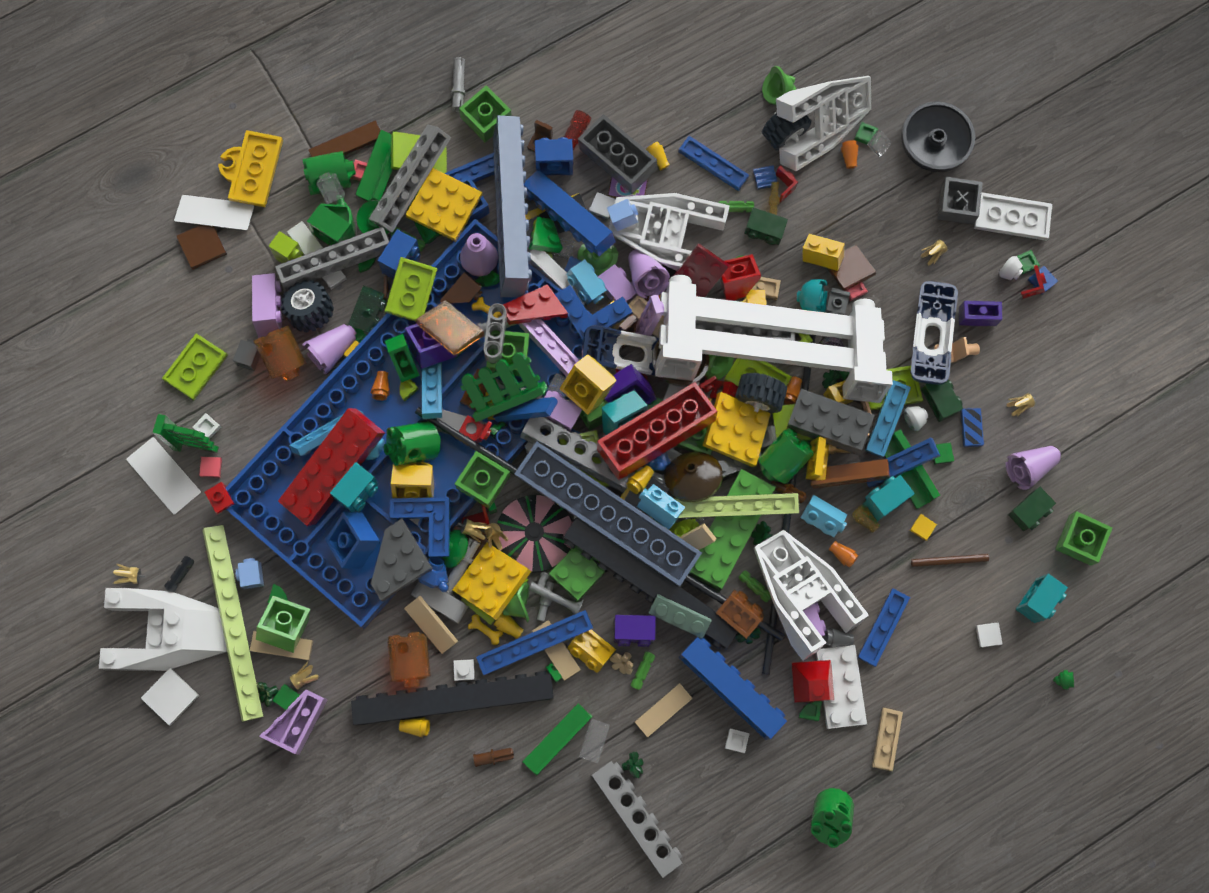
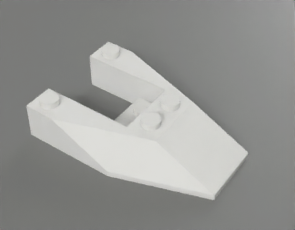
[776,76,871,171]
[609,193,729,271]
[754,530,869,661]
[99,588,227,671]

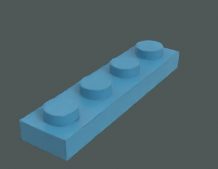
[422,362,442,419]
[865,380,911,458]
[289,410,364,456]

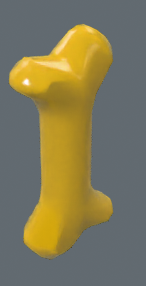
[471,297,502,318]
[468,614,503,645]

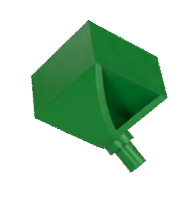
[307,194,356,246]

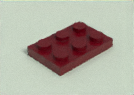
[666,243,729,297]

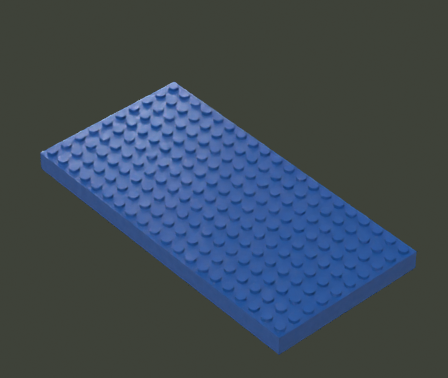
[226,219,592,629]

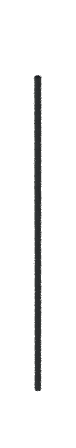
[415,407,785,641]

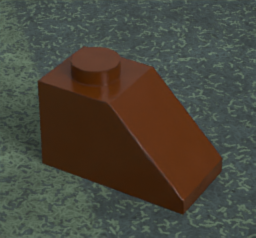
[440,272,483,304]

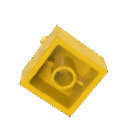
[560,355,616,415]
[391,461,434,498]

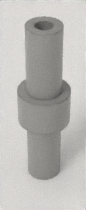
[537,582,554,621]

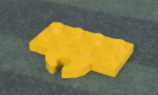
[218,130,283,207]

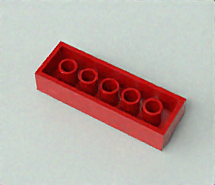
[597,382,718,480]
[278,408,385,526]

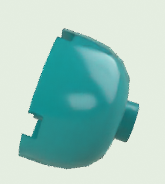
[797,279,828,312]

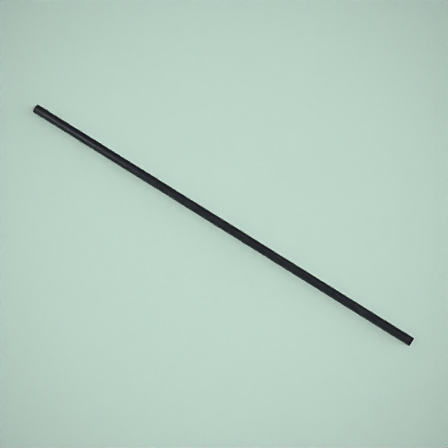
[762,334,816,675]

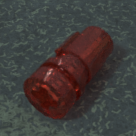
[564,110,591,150]

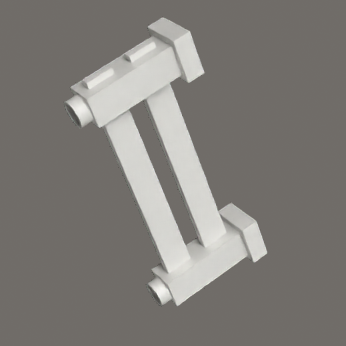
[655,275,893,403]

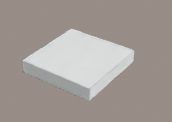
[141,668,199,726]

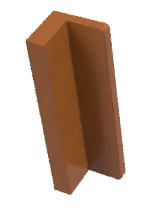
[811,459,890,489]

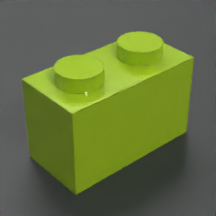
[269,231,304,263]

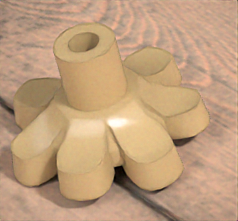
[610,652,633,674]

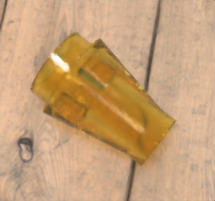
[851,505,880,533]

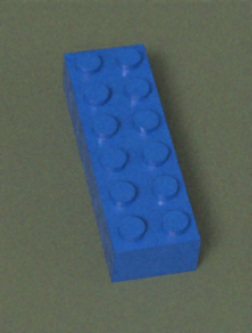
[678,637,787,740]

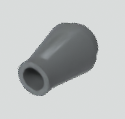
[823,628,854,648]

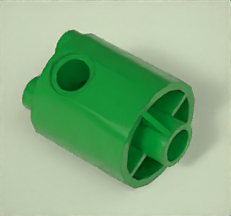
[302,151,356,195]
[383,422,441,466]
[758,427,813,484]
[811,788,854,848]

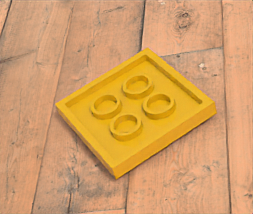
[406,168,483,242]
[703,392,771,467]
[452,542,531,620]

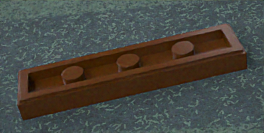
[308,120,381,157]

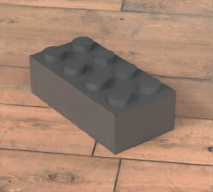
[578,114,657,194]
[787,389,875,455]

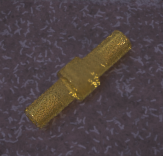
[768,182,780,215]

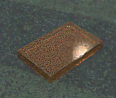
[416,300,484,355]

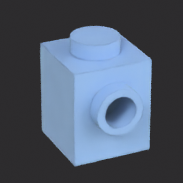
[607,199,638,231]
[236,558,264,589]

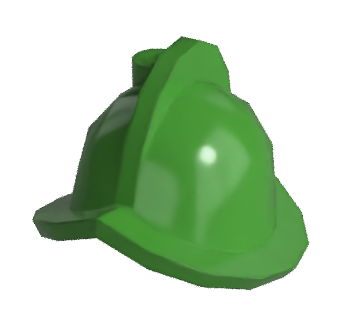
[762,66,796,105]
[577,244,618,275]
[705,355,734,380]
[503,582,529,623]

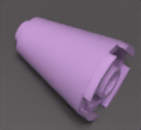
[460,233,498,277]
[628,249,670,298]
[302,324,356,374]
[1005,446,1061,490]

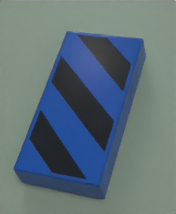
[961,408,984,447]

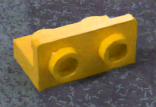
[806,437,829,481]
[567,630,616,673]

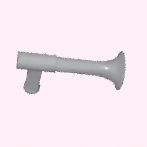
[528,572,583,615]

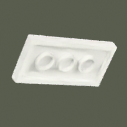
[974,193,1052,241]
[816,645,867,729]

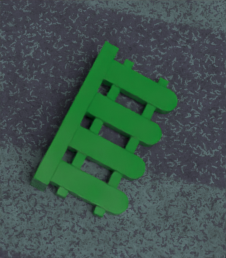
[461,352,548,422]
[152,414,219,453]

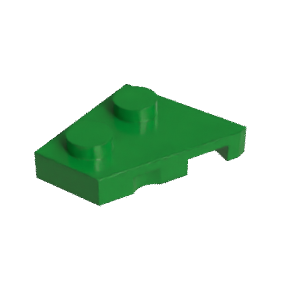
[529,217,563,253]

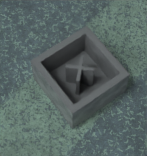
[937,177,983,225]

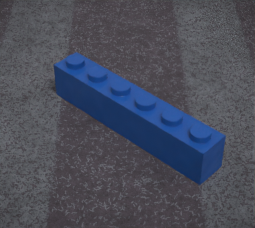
[524,170,615,256]

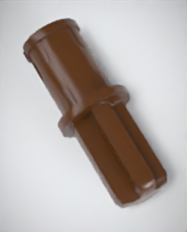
[771,481,807,503]
[473,748,514,767]

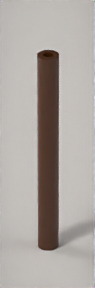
[911,554,989,567]

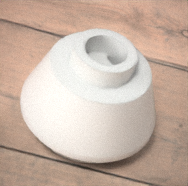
[999,256,1023,280]
[904,406,928,431]

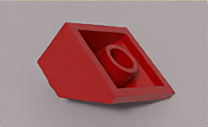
[720,254,761,301]
[792,660,834,703]

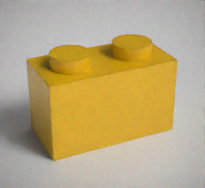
[803,234,845,271]

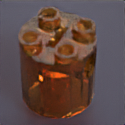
[253,326,307,381]
[387,632,431,688]

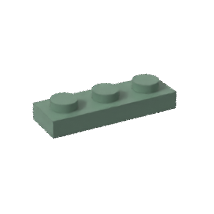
[649,594,711,638]

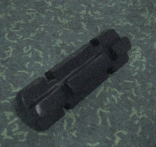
[164,556,194,592]

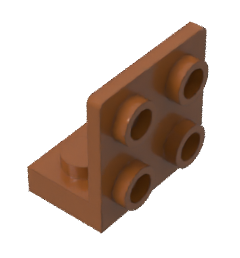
[716,590,765,639]

